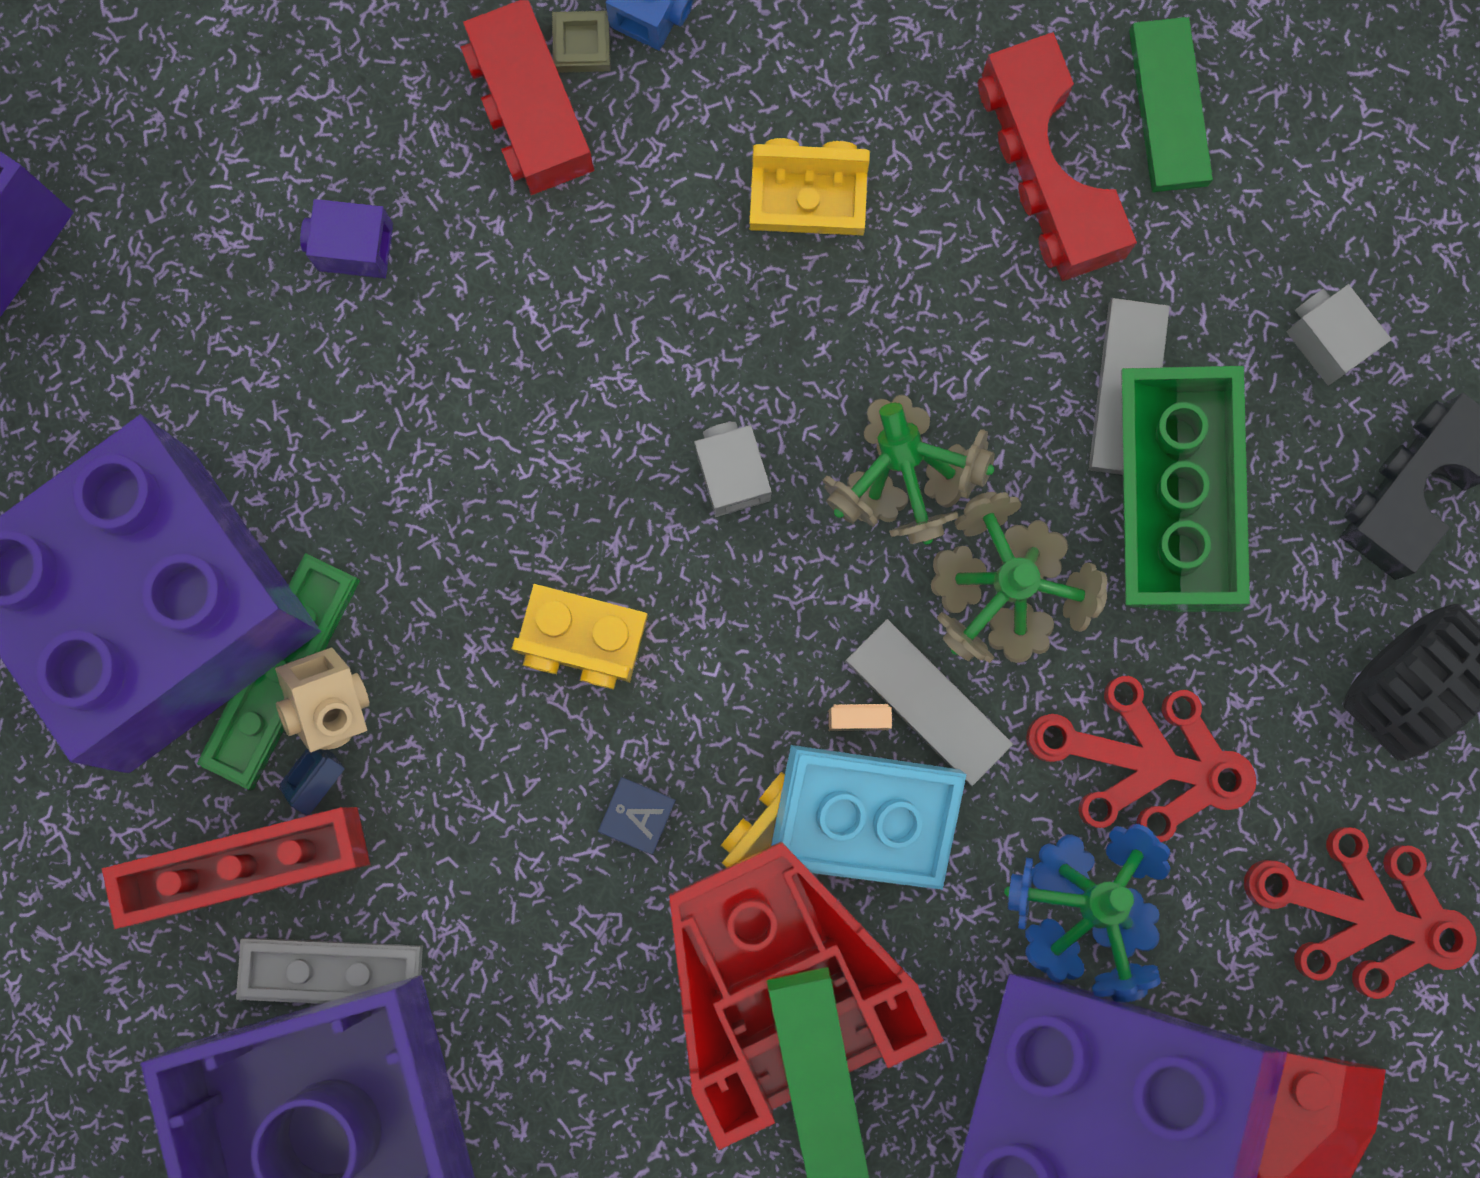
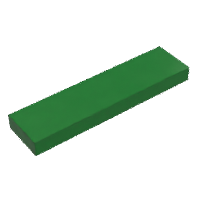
[197,553,360,790]
[767,967,869,1178]

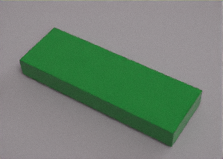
[1129,17,1213,192]

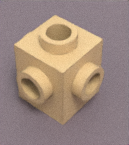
[275,647,369,752]

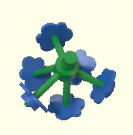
[1004,824,1171,1002]

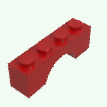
[978,32,1137,281]

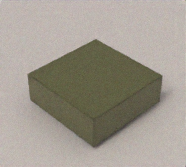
[552,11,611,73]

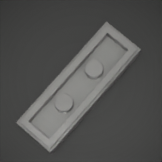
[1088,298,1170,475]
[845,619,1013,786]
[236,938,423,1004]

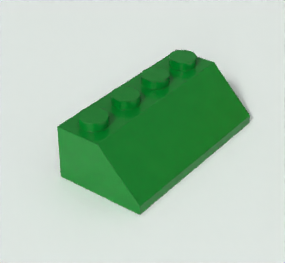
[1121,366,1250,612]

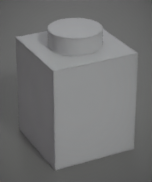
[1286,284,1392,386]
[694,422,772,517]

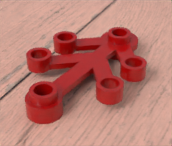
[1026,676,1256,842]
[1244,827,1477,999]

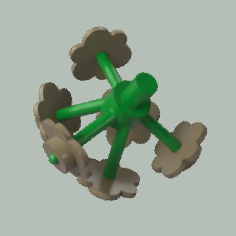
[822,395,995,545]
[931,492,1107,663]

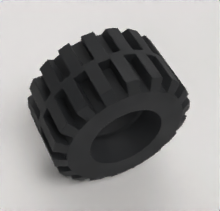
[1343,603,1480,761]

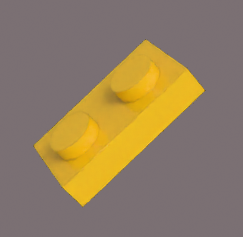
[750,138,870,236]

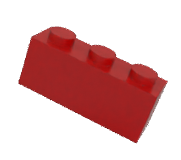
[460,0,594,195]

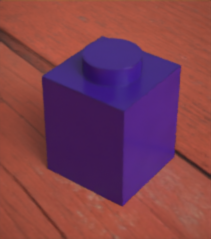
[300,199,393,279]

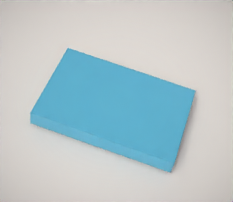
[771,745,967,890]

